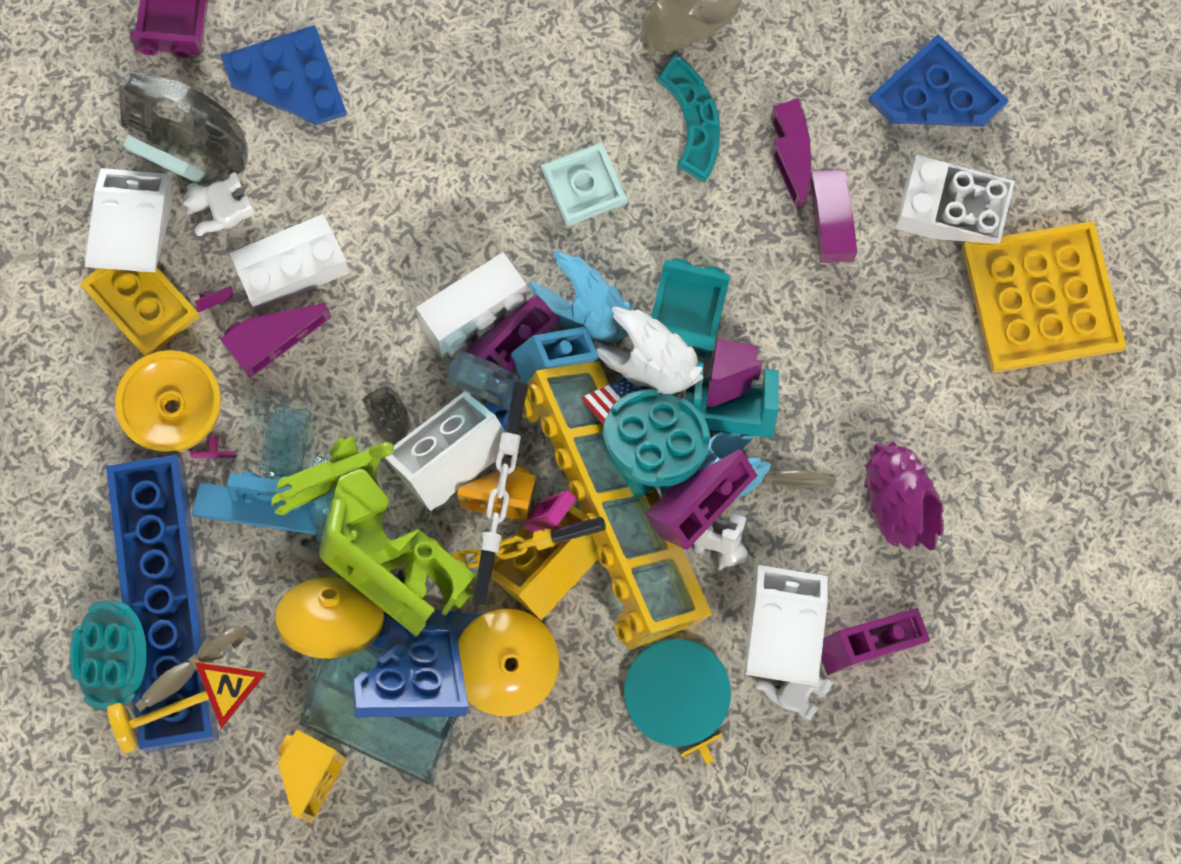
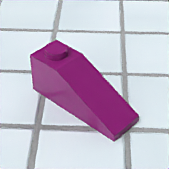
[454,295,560,394]
[220,303,332,379]
[645,449,758,550]
[821,608,930,676]

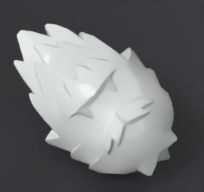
[594,307,703,395]

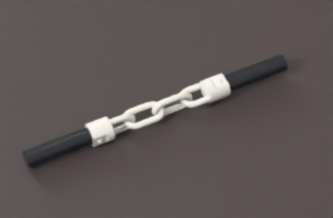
[471,382,528,607]

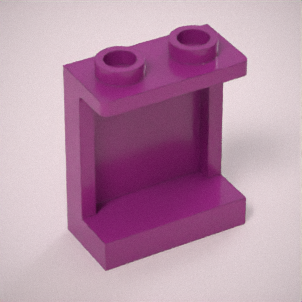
[130,0,208,59]

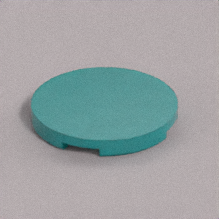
[602,389,710,487]
[70,601,146,710]
[624,639,731,747]

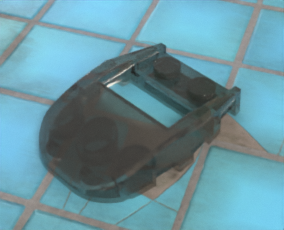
[118,69,248,174]

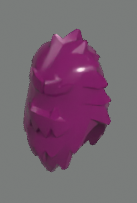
[864,441,944,551]

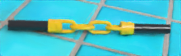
[398,517,606,583]

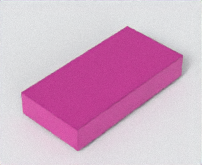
[524,490,577,534]

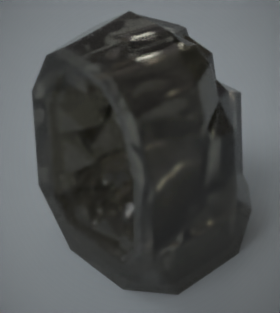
[362,384,410,444]

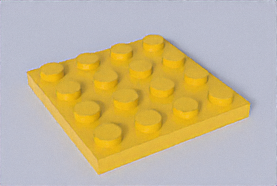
[962,221,1127,374]

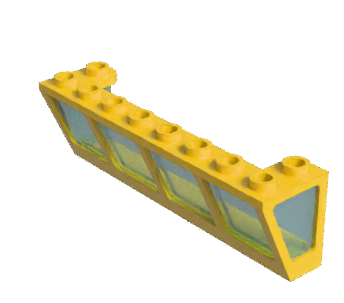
[522,361,712,651]

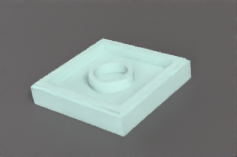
[123,135,208,184]
[541,143,628,226]

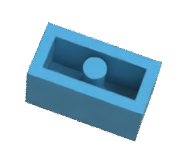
[511,327,599,384]

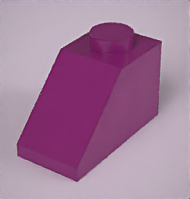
[706,338,763,407]

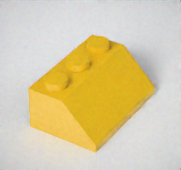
[491,506,599,620]
[277,729,347,824]

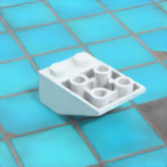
[895,155,1015,244]
[85,168,172,272]
[746,565,828,686]

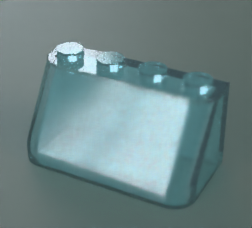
[299,644,460,785]

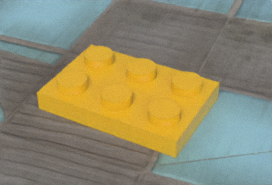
[79,268,200,357]

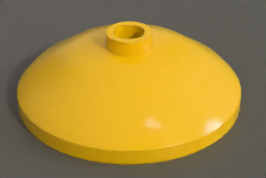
[115,350,222,453]
[275,576,384,659]
[458,609,559,716]

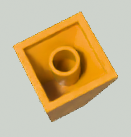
[457,466,537,522]

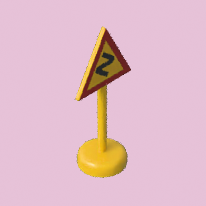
[107,661,267,754]

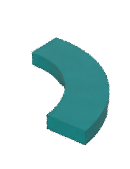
[656,53,720,183]

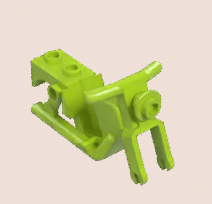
[270,436,476,637]

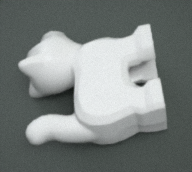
[183,172,254,236]
[693,513,748,571]
[755,676,833,721]

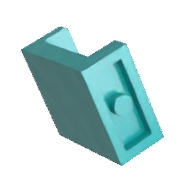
[651,258,731,360]
[686,361,779,438]

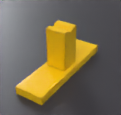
[680,733,723,765]

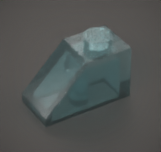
[445,350,523,411]

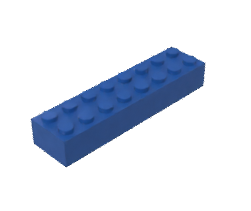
[106,455,219,753]

